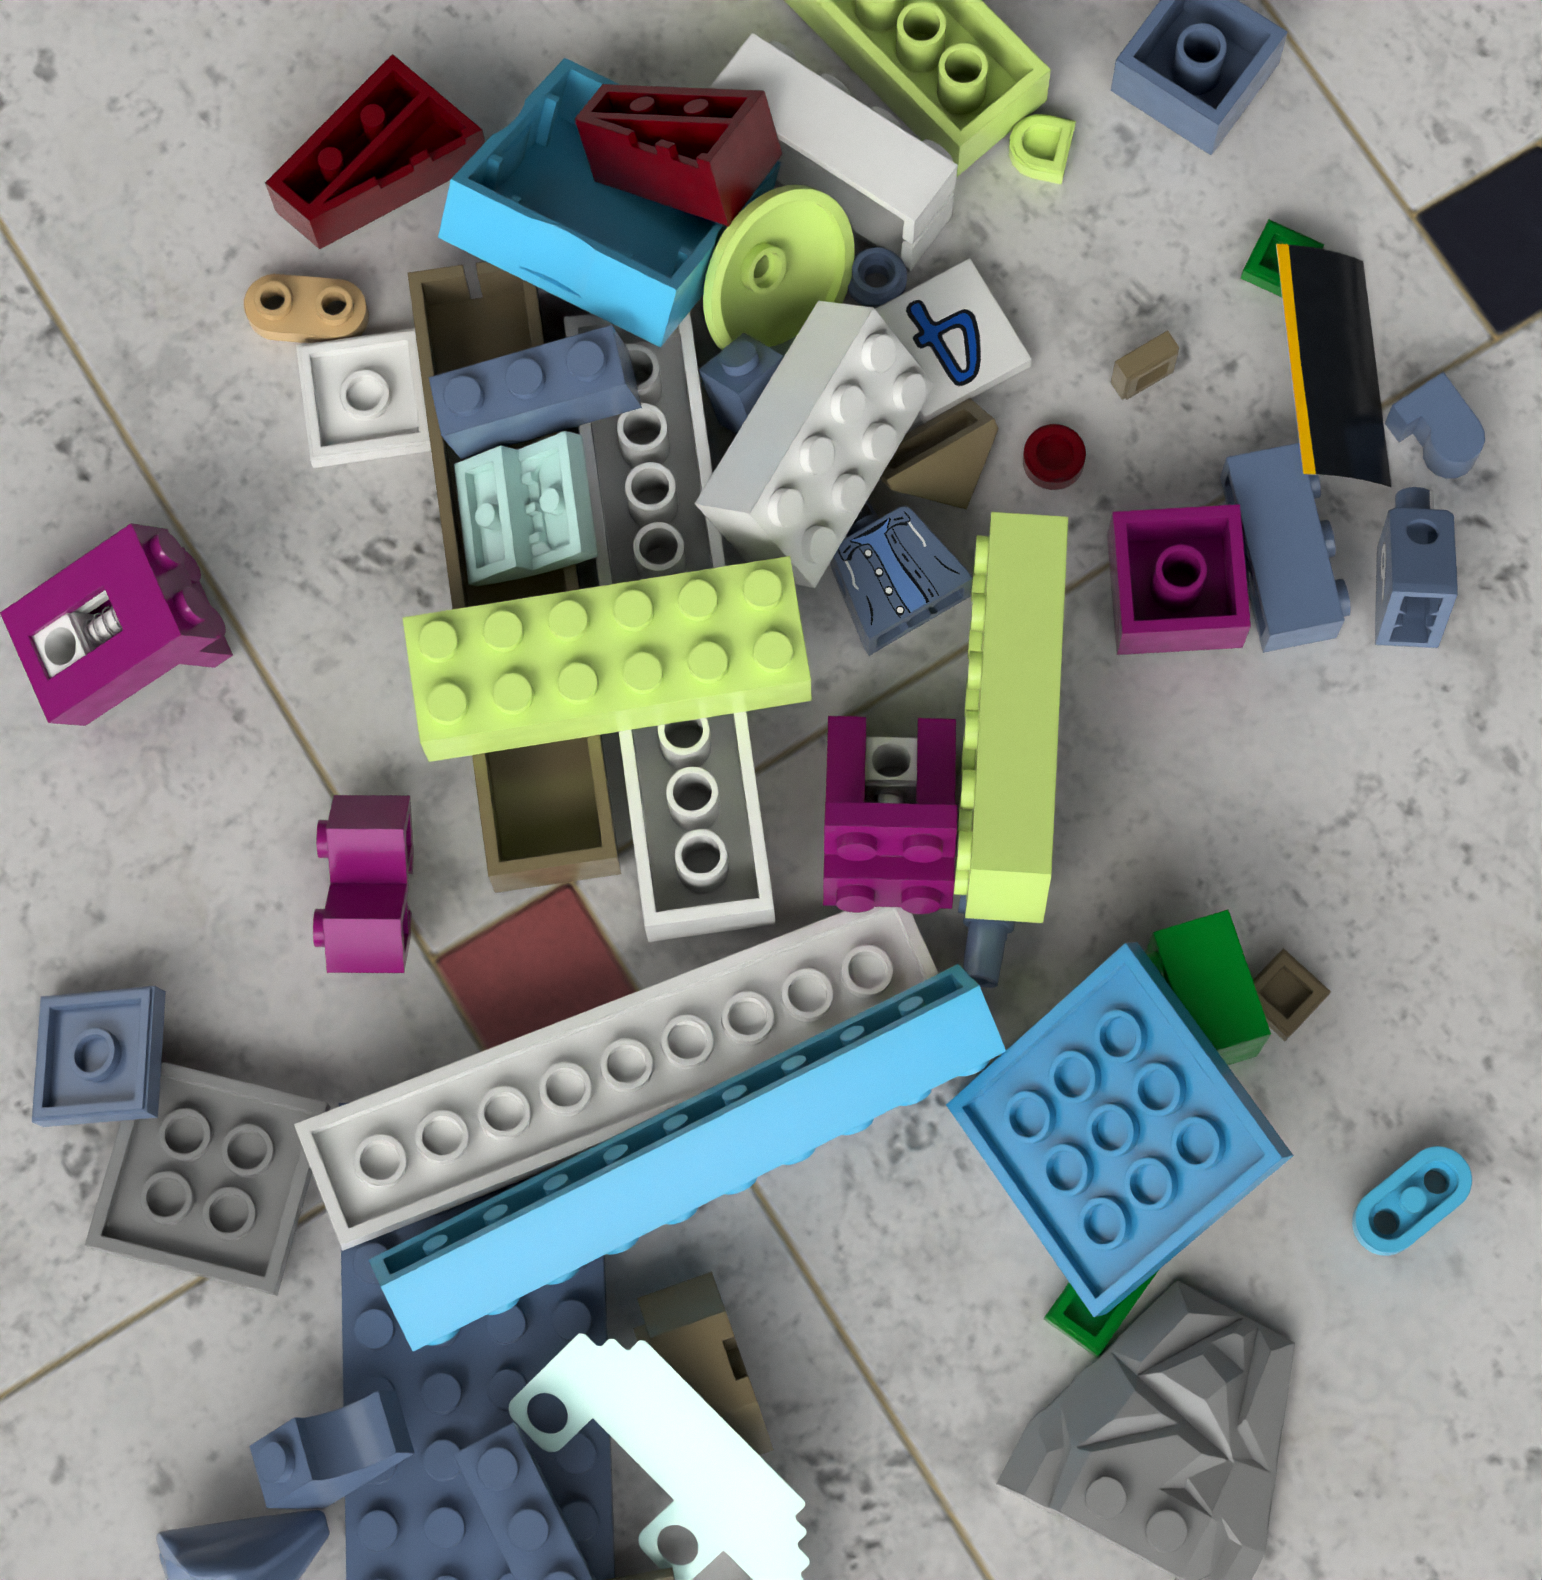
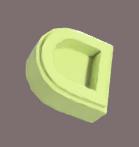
[1009,114,1076,185]

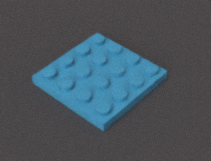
[946,942,1294,1317]

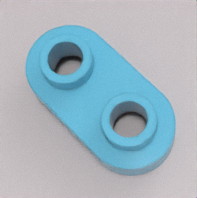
[1352,1146,1472,1256]

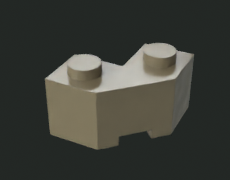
[633,1271,774,1455]

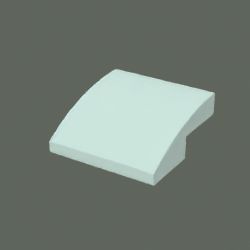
[454,431,598,586]

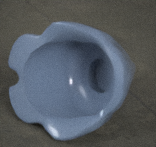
[156,1510,330,1580]

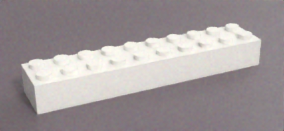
[564,312,775,942]

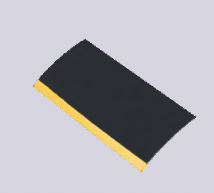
[1276,244,1391,488]

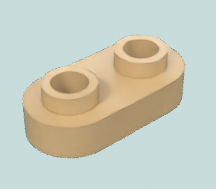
[244,274,369,343]

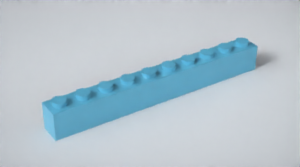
[369,964,1006,1352]

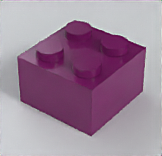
[1107,504,1251,655]

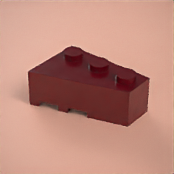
[265,54,485,249]
[575,84,783,227]

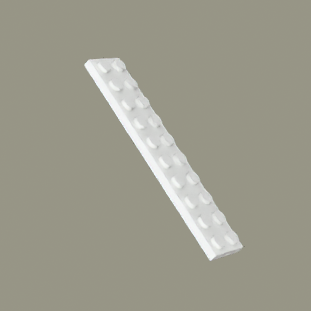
[294,907,939,1251]

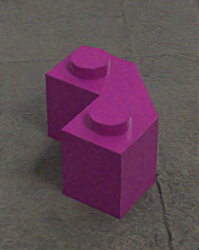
[313,795,414,973]

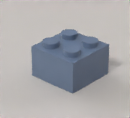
[1111,0,1288,156]

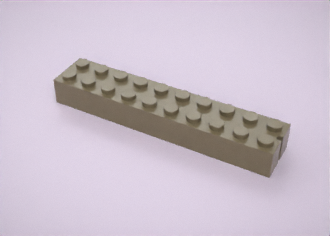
[407,261,621,893]

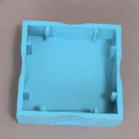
[438,58,781,348]

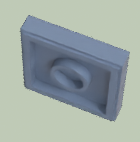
[32,986,166,1127]

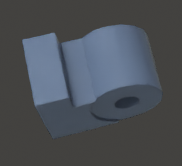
[1385,372,1485,479]

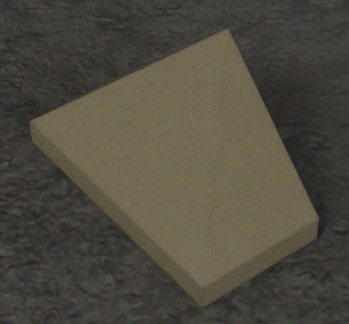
[880,398,999,510]

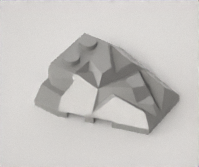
[996,1280,1295,1580]

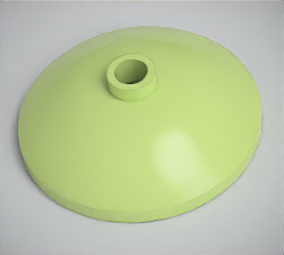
[703,185,855,350]

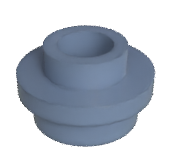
[848,247,907,308]

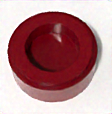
[1023,424,1086,490]

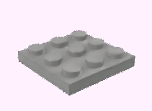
[85,1061,331,1296]

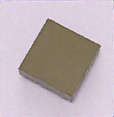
[1110,330,1179,400]
[1253,948,1331,1041]

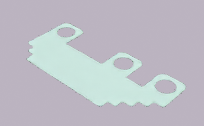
[509,1333,810,1580]

